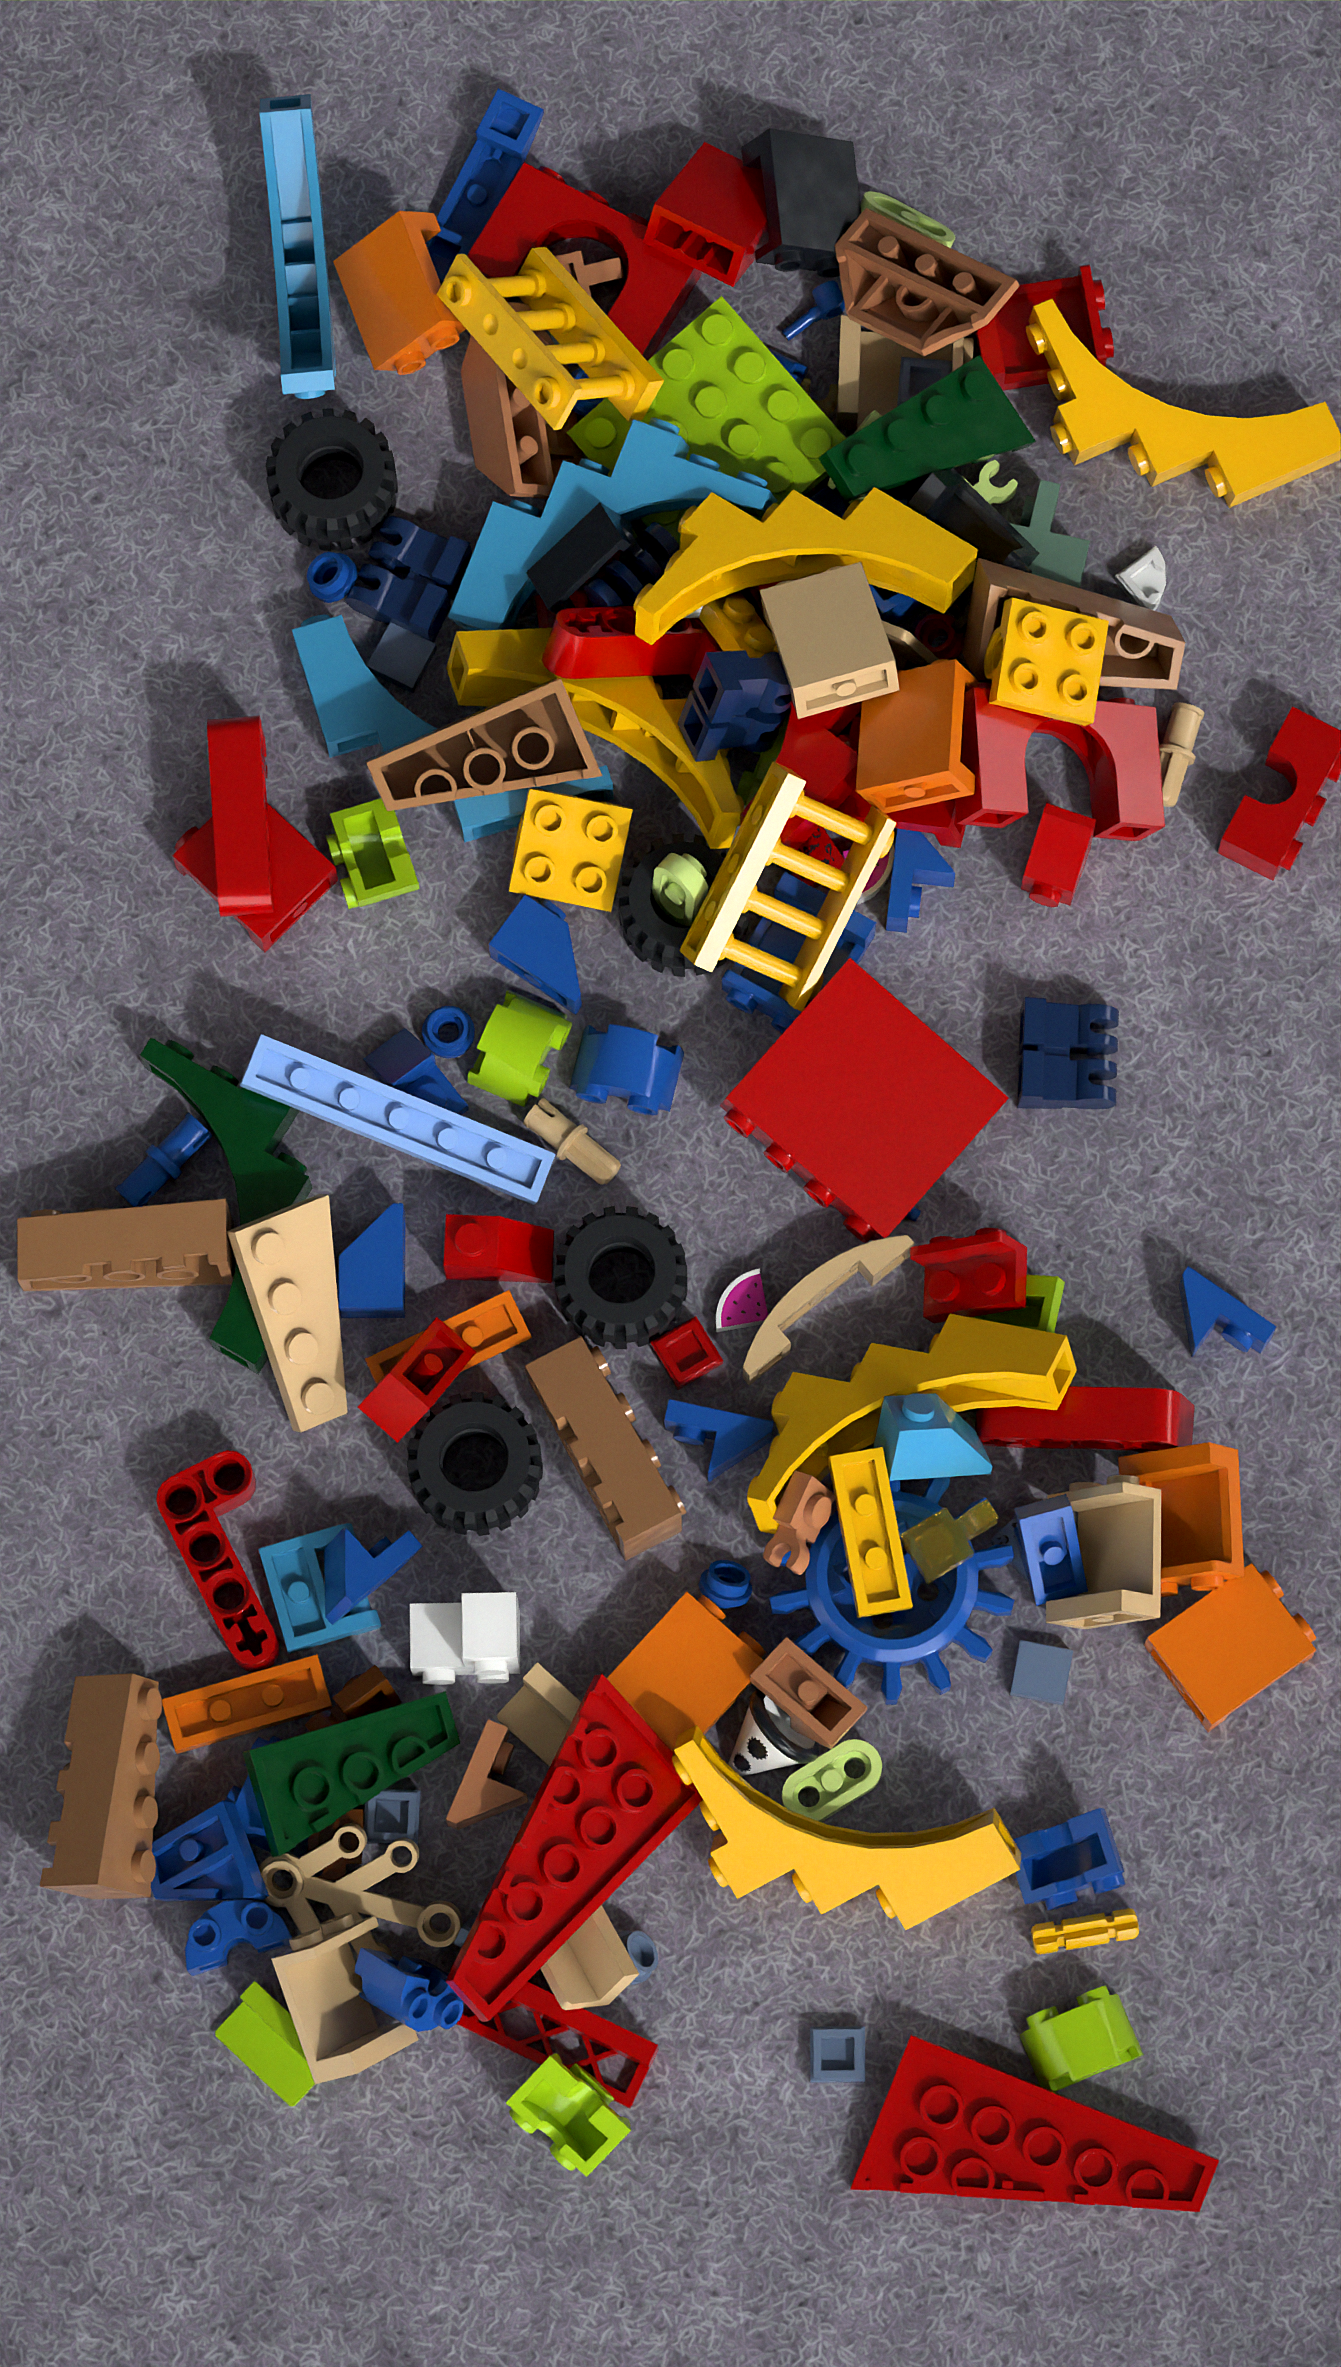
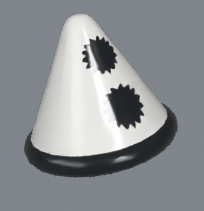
[728,1689,819,1776]

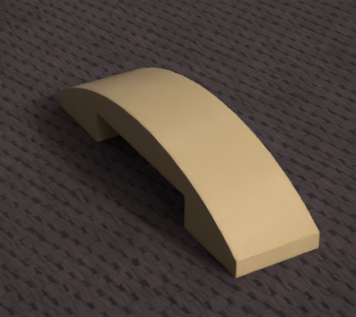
[743,1235,914,1386]

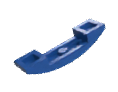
[425,88,544,284]

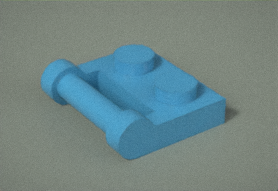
[258,1523,382,1654]

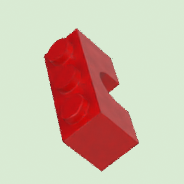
[1218,706,1341,881]

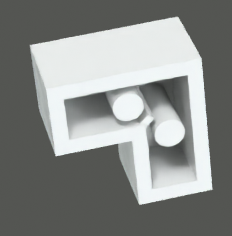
[410,1592,520,1685]

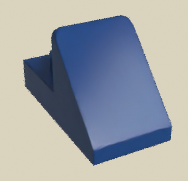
[886,829,955,933]
[363,1028,469,1115]
[1179,1266,1277,1357]
[664,1399,774,1481]
[1013,1494,1088,1606]
[324,1528,423,1625]

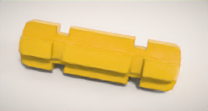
[1031,1908,1139,1955]

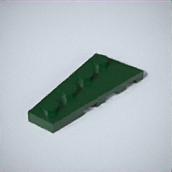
[818,355,1036,502]
[242,1691,460,1858]

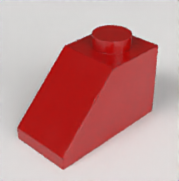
[1021,803,1096,907]
[443,1214,554,1283]
[358,1317,477,1443]

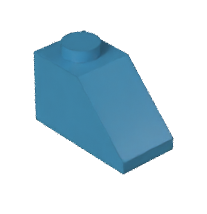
[874,1393,993,1481]

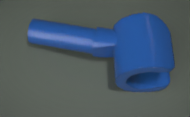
[781,280,845,341]

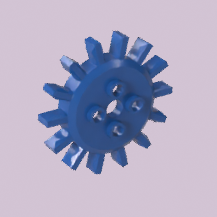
[769,1477,1014,1705]

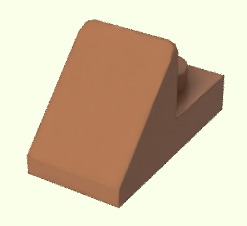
[750,1637,868,1749]
[446,1719,529,1830]

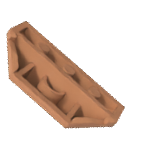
[835,208,1020,356]
[460,302,583,499]

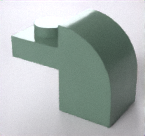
[1010,480,1090,588]

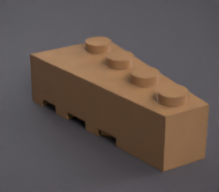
[962,558,1186,690]
[365,677,602,811]

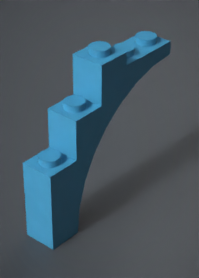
[259,94,336,399]
[448,418,778,631]

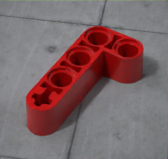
[541,606,723,681]
[207,715,274,917]
[975,1386,1195,1453]
[156,1450,280,1672]

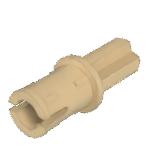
[1159,702,1205,807]
[523,1098,621,1185]

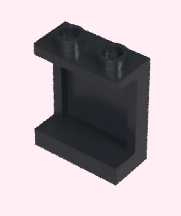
[741,128,861,278]
[906,469,1040,634]

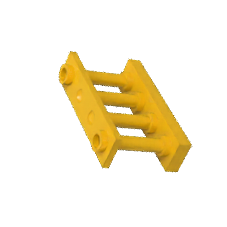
[436,247,664,430]
[679,761,897,1012]

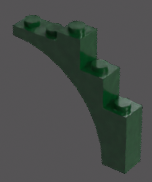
[140,1038,313,1375]

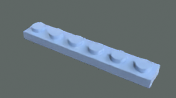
[239,1034,555,1205]

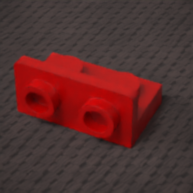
[910,1228,1027,1324]

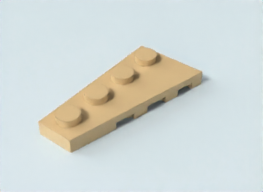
[227,1194,348,1432]

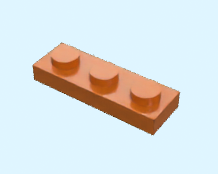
[364,1290,532,1384]
[162,1654,333,1754]

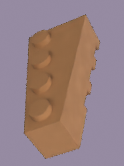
[17,1198,235,1291]
[525,1336,686,1561]
[40,1673,162,1899]

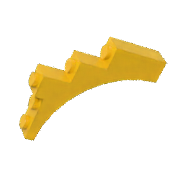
[1026,299,1341,508]
[633,487,978,645]
[446,628,744,849]
[747,1314,1077,1534]
[672,1725,1021,1930]

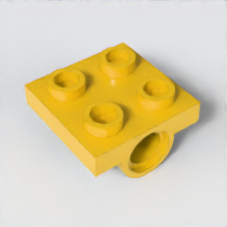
[984,597,1109,726]
[508,787,633,912]

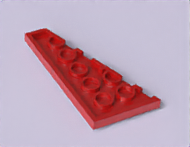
[445,1673,703,2022]
[850,2034,1219,2212]

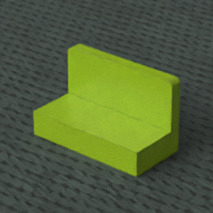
[215,1981,315,2107]

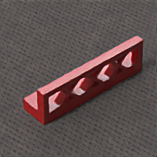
[451,1949,659,2109]

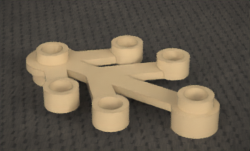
[259,1823,463,1957]

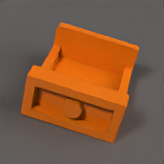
[333,211,466,375]
[856,659,979,813]
[1118,1442,1245,1598]
[1144,1563,1316,1732]
[607,1592,766,1755]

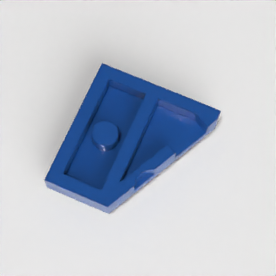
[151,1800,269,1902]

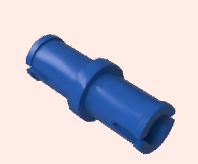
[115,1112,213,1207]

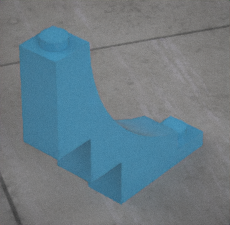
[292,614,614,843]

